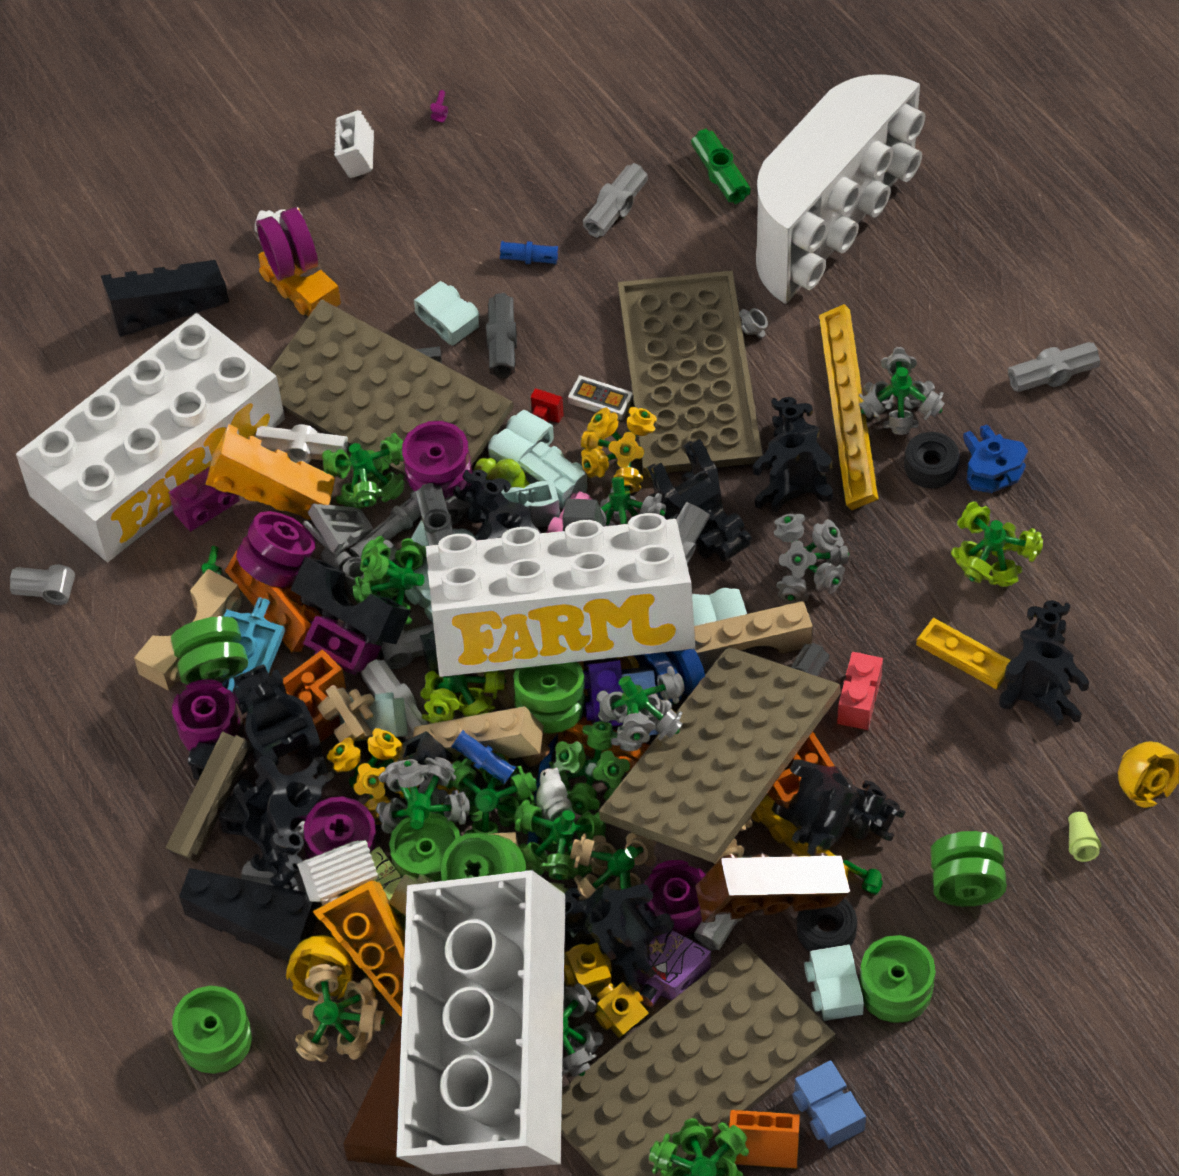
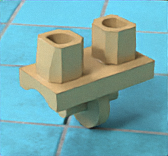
[318,685,375,742]

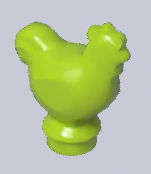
[474,458,530,488]

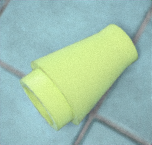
[1068,812,1101,862]

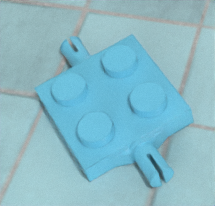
[222,597,286,692]

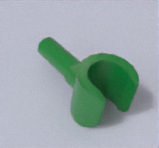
[202,545,222,575]
[843,860,883,895]

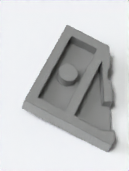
[308,504,373,553]

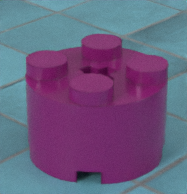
[172,679,241,751]
[644,860,705,937]

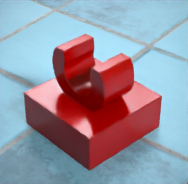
[530,388,564,423]

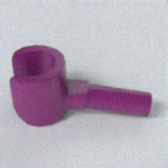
[430,90,448,123]

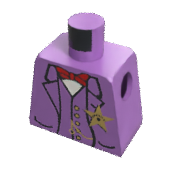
[637,930,711,1007]

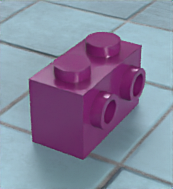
[168,467,240,532]
[303,616,382,675]

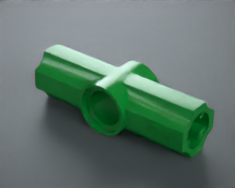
[691,128,751,204]

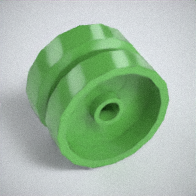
[171,616,248,685]
[513,662,585,733]
[389,812,460,882]
[930,831,1007,907]
[441,833,526,881]
[859,935,936,1023]
[172,985,252,1074]

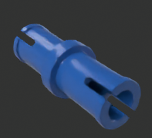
[500,241,558,265]
[451,730,516,784]

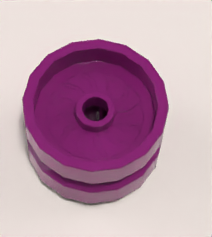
[256,207,318,281]
[402,421,472,499]
[236,511,315,588]
[303,796,375,860]

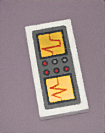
[568,375,633,421]

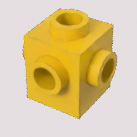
[564,943,612,998]
[594,982,649,1038]

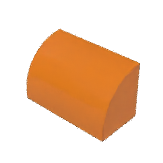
[729,1110,800,1169]

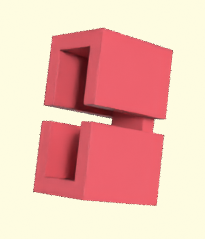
[837,652,883,730]

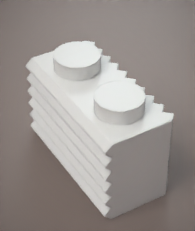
[334,110,374,178]
[297,840,378,905]

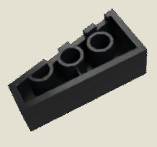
[101,260,229,337]
[179,868,318,962]

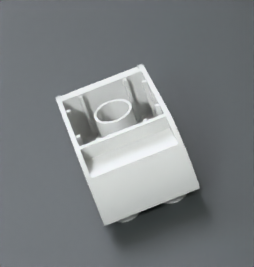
[756,75,926,304]

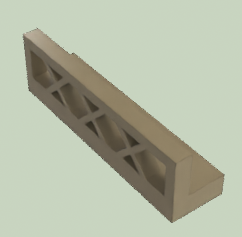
[165,731,252,863]

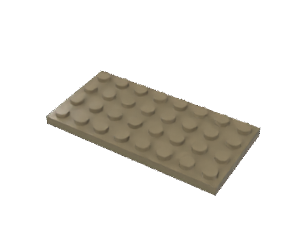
[618,271,763,475]
[270,299,514,477]
[599,647,841,863]
[561,943,835,1176]

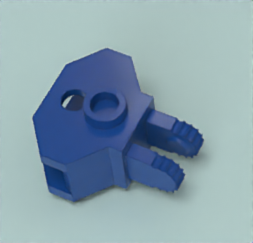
[963,424,1028,493]

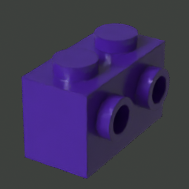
[583,657,623,726]

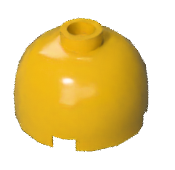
[1118,741,1179,808]
[286,935,355,1001]

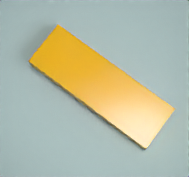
[916,617,1011,690]

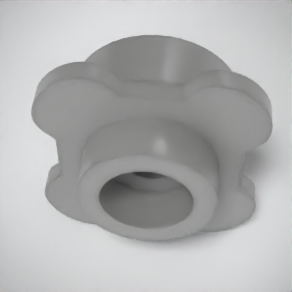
[739,308,768,338]

